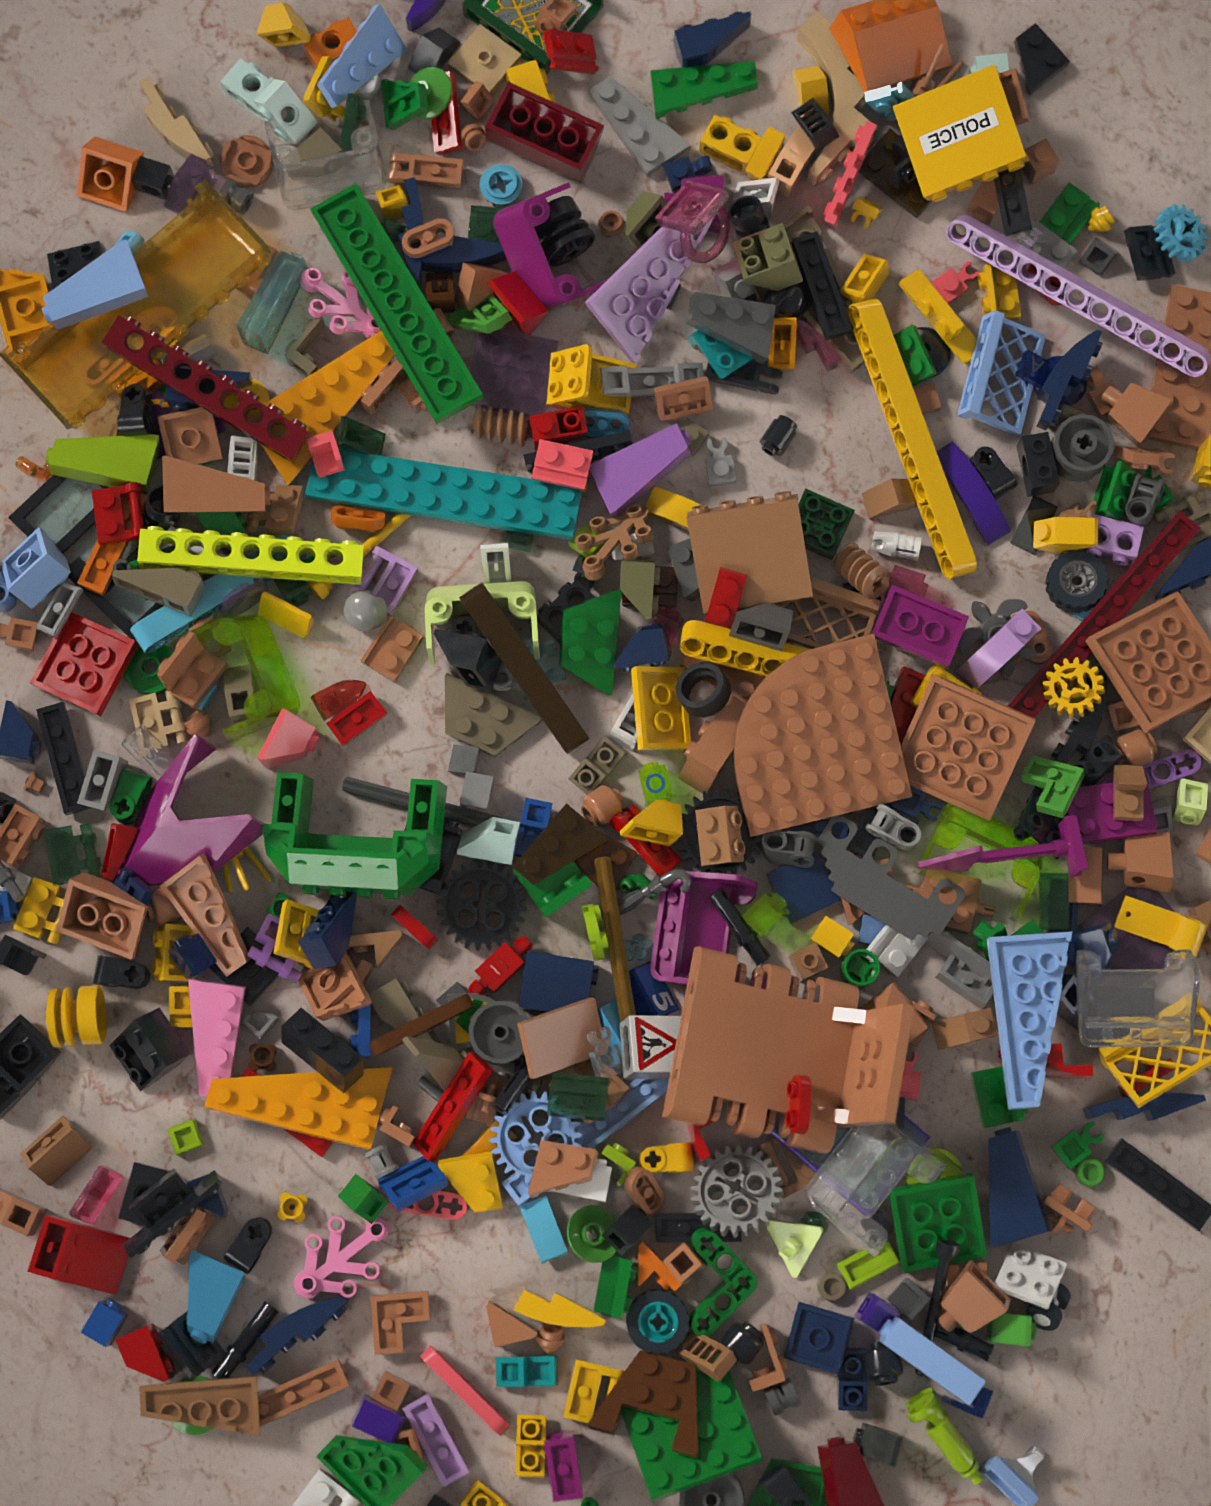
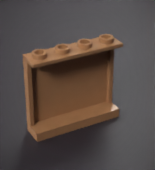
[687,491,813,614]

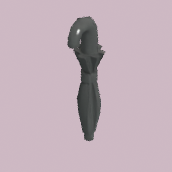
[601,869,692,921]

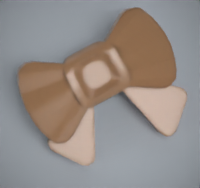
[1059,500,1098,518]

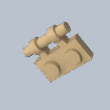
[129,691,188,754]

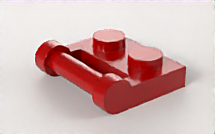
[91,482,147,546]

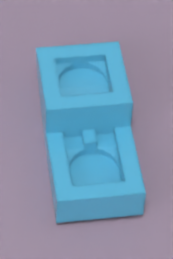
[520,1195,568,1264]

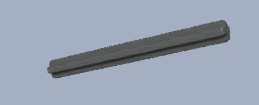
[342,777,503,826]

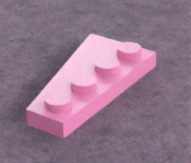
[188,978,246,1097]

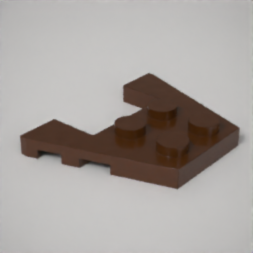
[588,1350,699,1459]

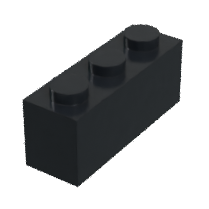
[281,1008,364,1093]

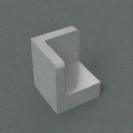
[459,771,494,809]

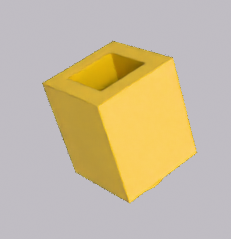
[809,916,855,960]

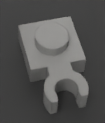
[705,437,736,487]

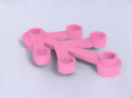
[300,268,381,339]
[294,1216,389,1298]

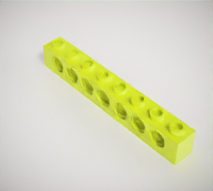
[137,526,364,585]

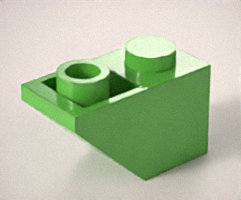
[987,1312,1036,1346]

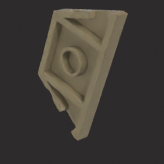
[445,673,542,757]

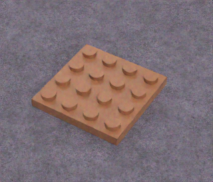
[1085,591,1211,734]
[901,674,1036,821]

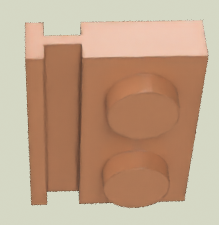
[360,615,424,683]

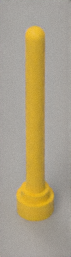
[308,514,411,601]

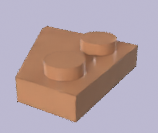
[528,1140,598,1197]

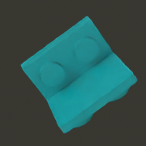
[686,330,754,379]

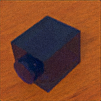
[168,933,217,979]

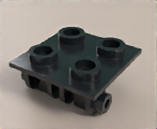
[47,241,102,290]
[1014,786,1067,860]

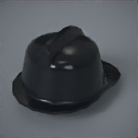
[763,270,812,321]

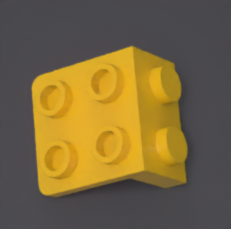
[547,344,593,410]

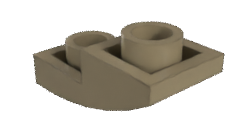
[568,735,627,794]

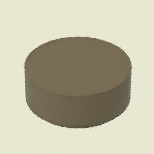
[817,1272,847,1301]

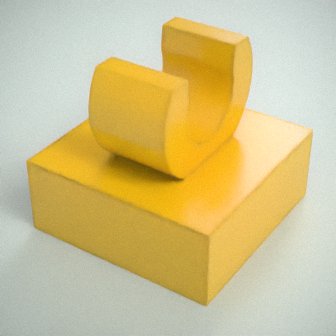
[851,195,884,229]

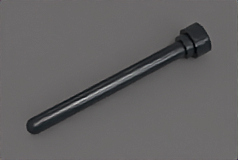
[915,1239,960,1377]

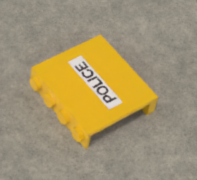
[893,64,1029,202]

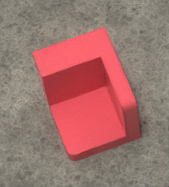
[306,431,345,478]

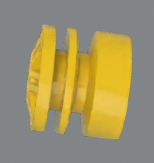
[46,985,107,1048]

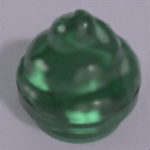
[381,217,406,245]
[800,1211,828,1237]

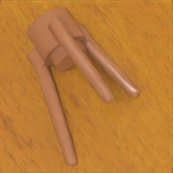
[909,44,964,96]

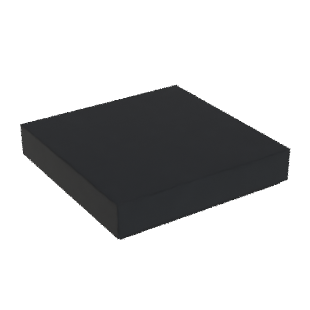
[209,926,285,1006]

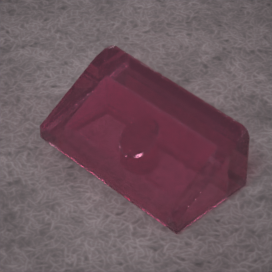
[69,1165,122,1224]

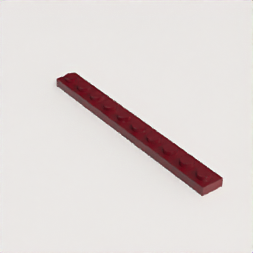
[1008,511,1201,718]

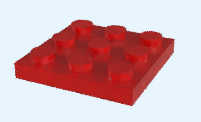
[30,612,139,717]

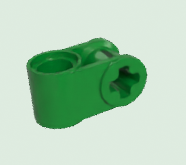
[109,768,153,825]

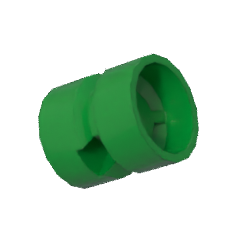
[840,949,880,989]

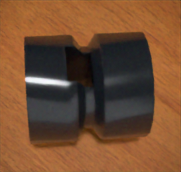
[727,196,771,240]
[143,485,180,531]

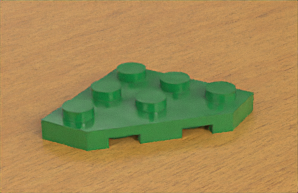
[316,1435,428,1506]

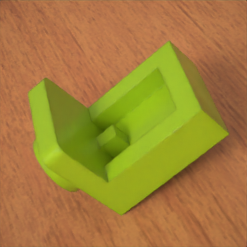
[601,1143,636,1187]

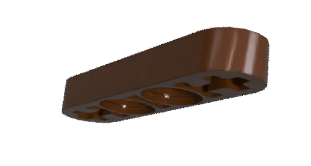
[369,993,474,1057]

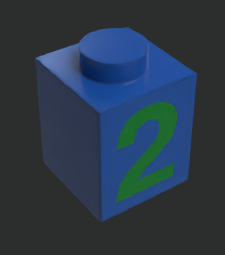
[80,1299,128,1347]

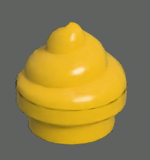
[1088,205,1117,232]

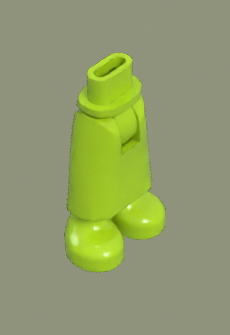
[905,1388,983,1486]

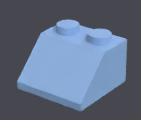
[1,527,71,608]

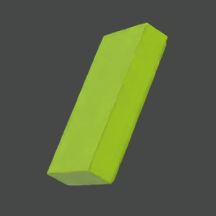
[836,1237,900,1290]

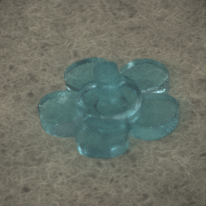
[624,934,653,961]

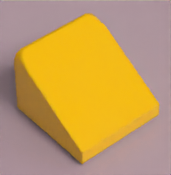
[375,184,408,222]

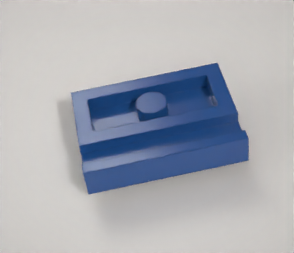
[350,1005,370,1058]
[377,1156,448,1212]

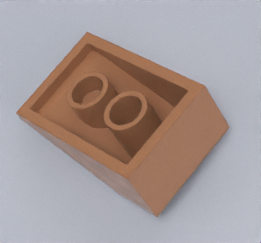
[56,872,148,960]

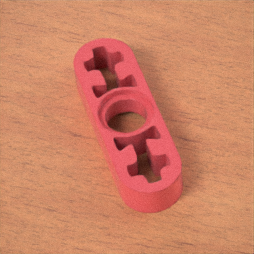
[385,1191,468,1220]

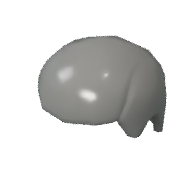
[343,590,388,632]

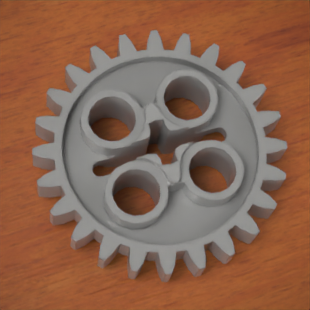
[690,1145,784,1238]

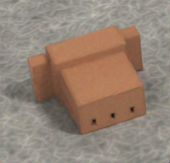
[23,772,45,793]

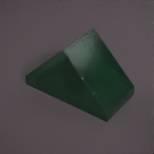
[336,416,386,456]

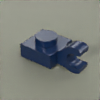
[663,155,712,192]

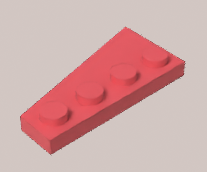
[823,121,877,229]

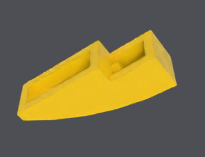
[514,1288,606,1328]

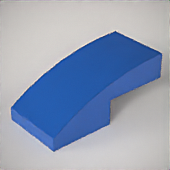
[514,797,553,857]

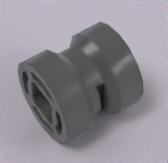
[218,178,254,215]
[763,1377,801,1416]

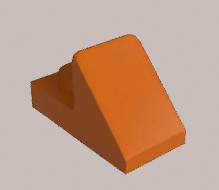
[637,1241,682,1291]

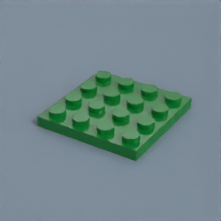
[621,1355,763,1502]

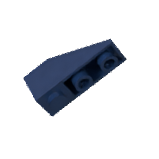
[673,11,751,67]
[1155,538,1211,600]
[298,892,357,969]

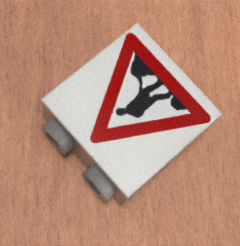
[619,1015,681,1079]

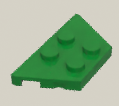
[558,589,622,695]

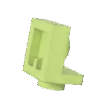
[1172,778,1208,826]

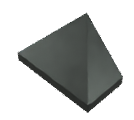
[1010,495,1058,555]

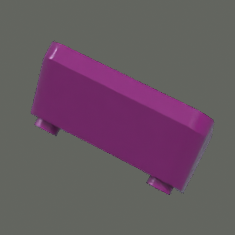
[493,182,607,309]

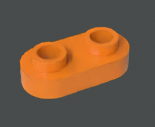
[331,505,385,533]

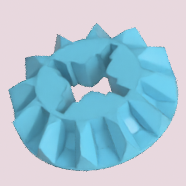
[480,164,522,206]

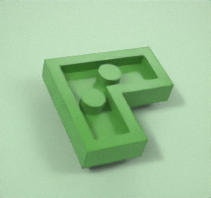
[1021,755,1085,819]

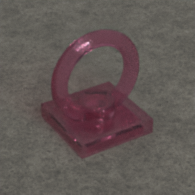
[655,180,730,264]

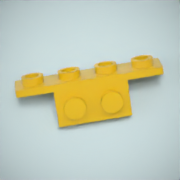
[899,269,977,365]

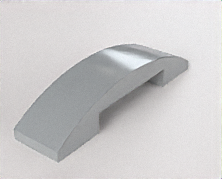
[600,362,704,397]

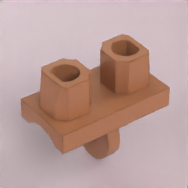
[464,1072,508,1126]
[1041,1183,1096,1235]

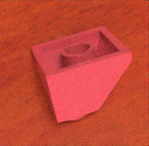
[257,708,320,770]

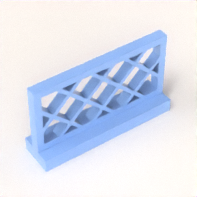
[957,310,1046,436]

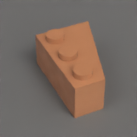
[678,695,746,794]

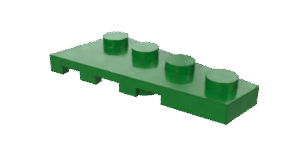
[650,61,758,119]

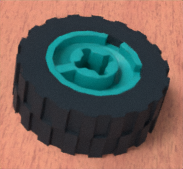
[626,1289,690,1355]

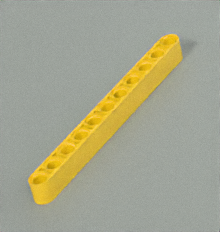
[848,298,977,579]

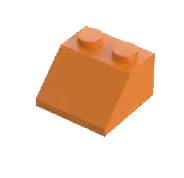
[76,136,144,212]

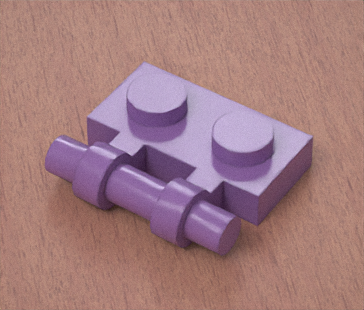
[247,913,305,982]

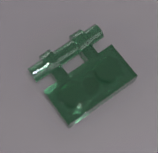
[43,823,102,886]

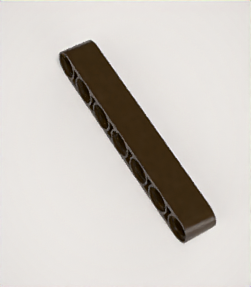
[459,582,590,754]

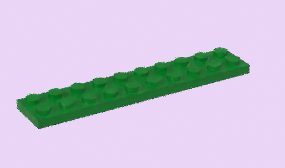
[310,183,484,425]

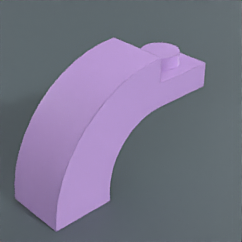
[955,609,1042,688]

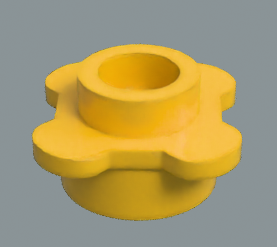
[277,1192,308,1222]

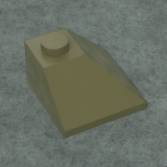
[625,191,675,250]

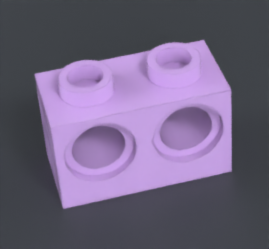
[1078,514,1144,566]

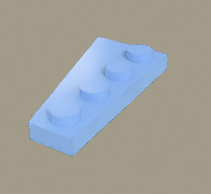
[317,3,408,108]

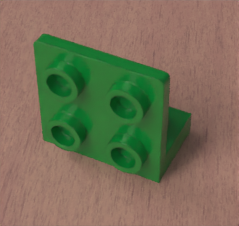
[513,861,593,917]
[970,1066,1028,1129]

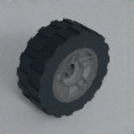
[1045,550,1109,613]

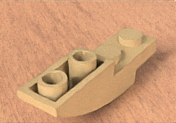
[139,77,214,170]

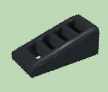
[791,98,840,151]

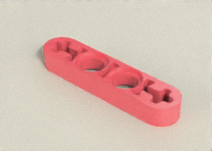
[421,1345,511,1436]

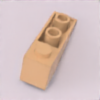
[767,121,822,198]

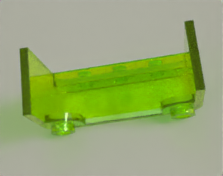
[182,614,301,743]
[913,803,1045,921]

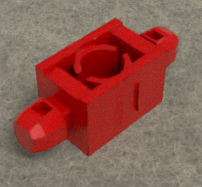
[468,936,533,995]

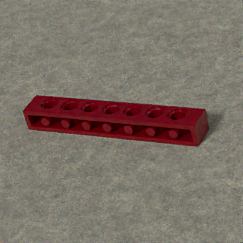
[101,315,309,463]

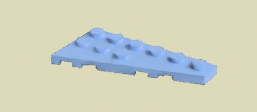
[987,932,1072,1110]

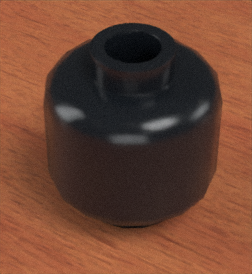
[720,1321,763,1366]
[863,1341,903,1386]

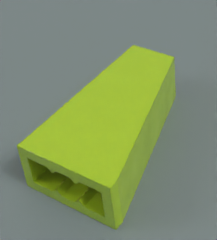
[46,434,160,495]

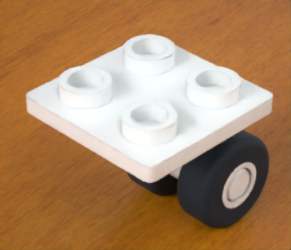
[995,1244,1071,1331]

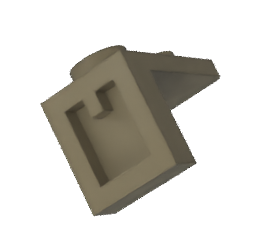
[285,317,325,377]

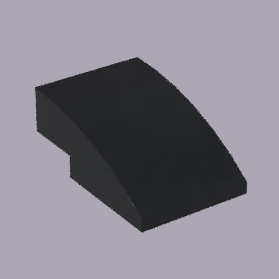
[0,1014,61,1120]

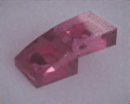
[796,320,840,372]

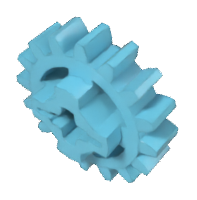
[1154,204,1209,262]

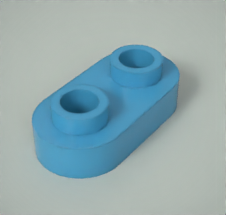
[583,407,630,437]

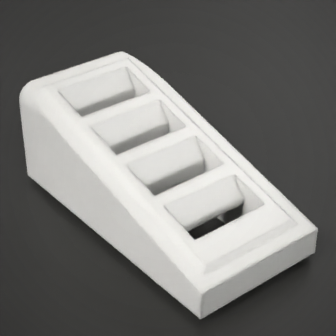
[227,436,260,481]
[609,694,637,751]

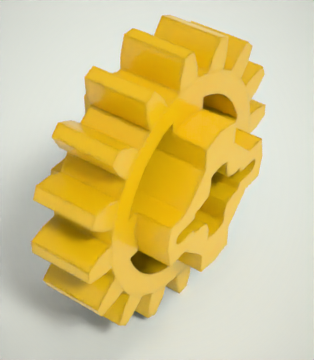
[1043,657,1105,718]

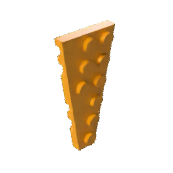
[247,331,395,485]
[204,1067,393,1151]

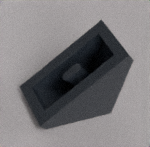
[408,27,460,74]

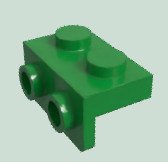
[1093,461,1136,521]
[593,1256,637,1319]

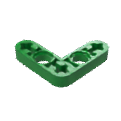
[689,1228,757,1336]

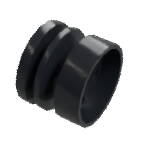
[534,196,595,267]

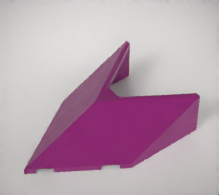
[111,734,265,886]

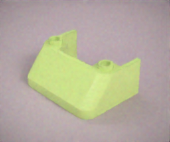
[425,581,540,667]

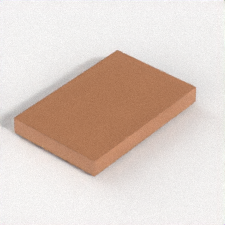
[517,997,607,1079]

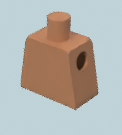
[1101,383,1172,448]
[1106,832,1174,892]
[939,1260,1011,1333]

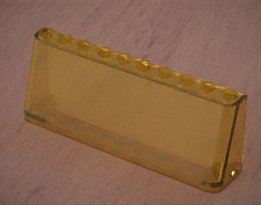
[0,178,271,429]

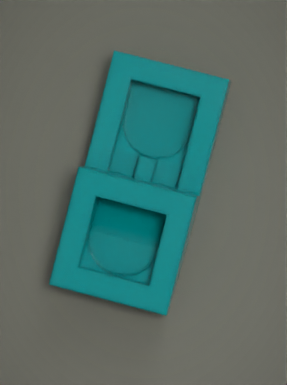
[496,1355,558,1387]

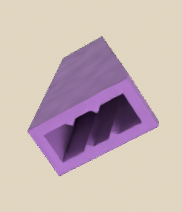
[590,423,692,518]

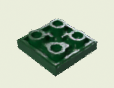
[798,488,855,560]

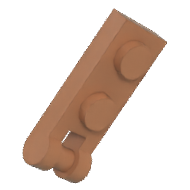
[387,153,464,189]

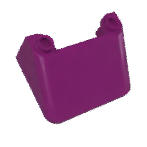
[650,871,758,985]

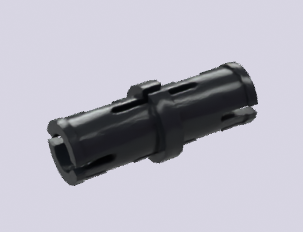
[934,1322,994,1362]

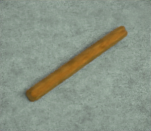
[594,857,636,1022]

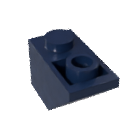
[614,622,672,672]

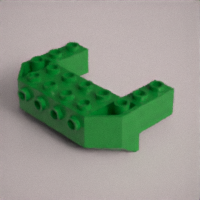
[263,772,447,900]

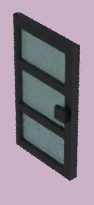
[8,475,164,641]

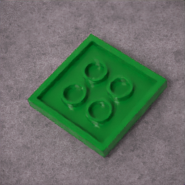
[888,1172,987,1273]

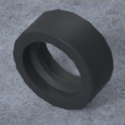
[675,662,731,718]

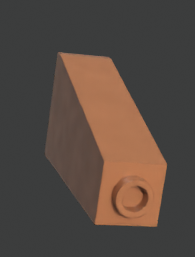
[162,456,270,512]

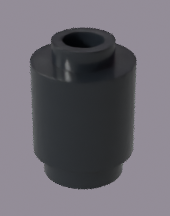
[760,415,797,457]

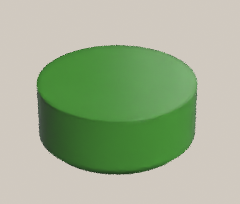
[1075,1158,1105,1187]

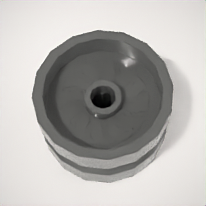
[1051,414,1114,482]
[469,1001,528,1065]
[679,1472,745,1506]

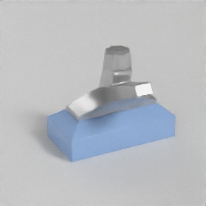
[979,1446,1045,1506]

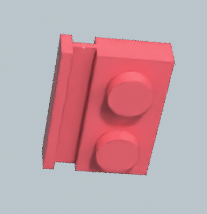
[531,439,594,491]

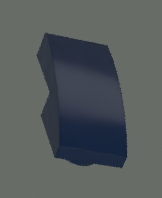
[837,1348,868,1411]

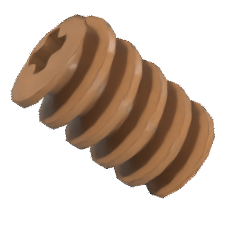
[471,404,530,447]
[833,542,890,600]

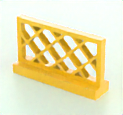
[1098,991,1211,1108]

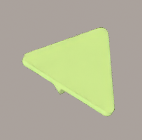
[766,1219,824,1278]

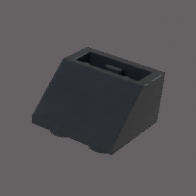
[434,628,502,691]
[109,1007,191,1092]

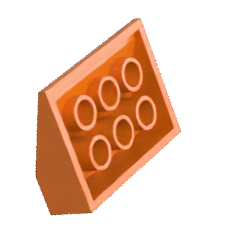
[829,0,952,92]

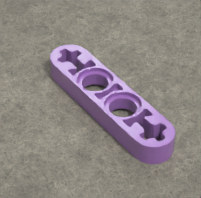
[1100,750,1201,790]

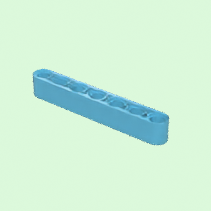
[130,535,307,654]

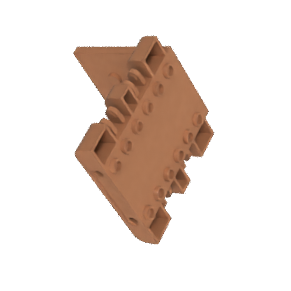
[662,946,914,1154]

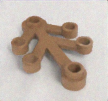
[575,504,653,580]

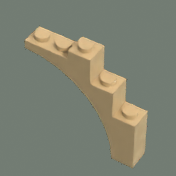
[797,11,877,187]

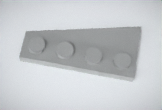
[588,76,691,177]

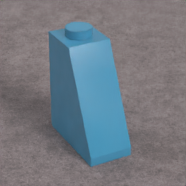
[187,1250,244,1343]

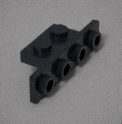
[124,1168,222,1258]

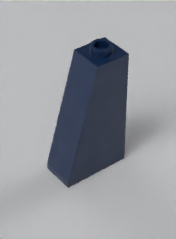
[988,1127,1051,1247]

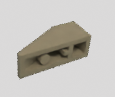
[111,568,205,617]
[402,1036,467,1090]

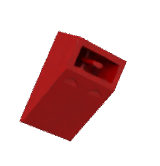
[27,1215,130,1295]

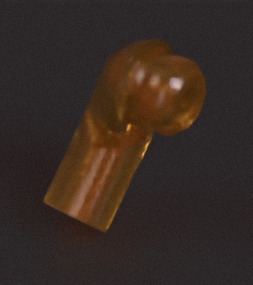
[15,456,53,481]

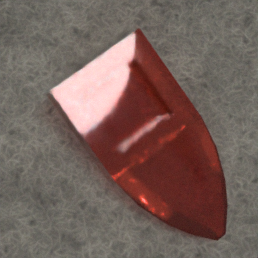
[310,680,366,721]

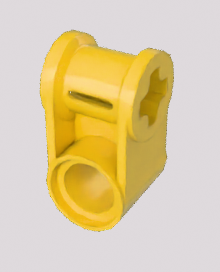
[638,1142,694,1173]

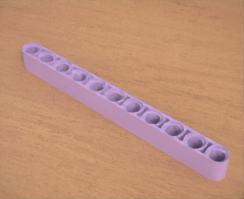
[946,215,1211,377]

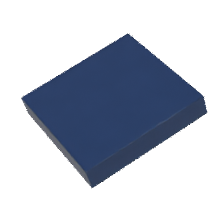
[766,850,841,925]
[784,1302,855,1375]

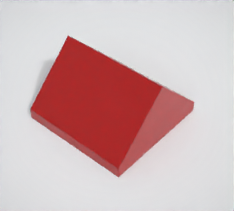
[487,271,549,339]

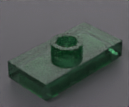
[1038,873,1069,930]

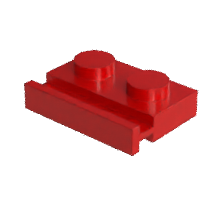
[543,29,599,75]

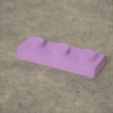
[402,1393,470,1487]

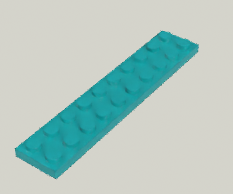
[305,449,583,541]

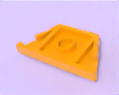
[0,269,56,364]

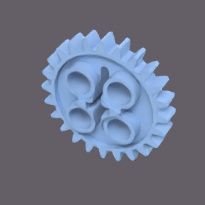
[490,1091,582,1184]

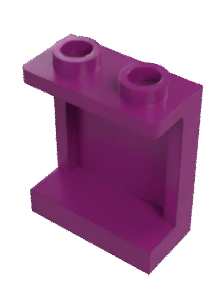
[544,1430,583,1503]

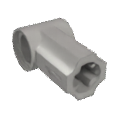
[161,334,216,369]

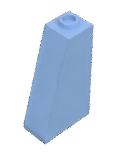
[42,239,149,330]
[879,1317,986,1406]

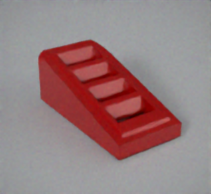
[100,823,139,880]

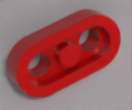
[785,1075,811,1134]

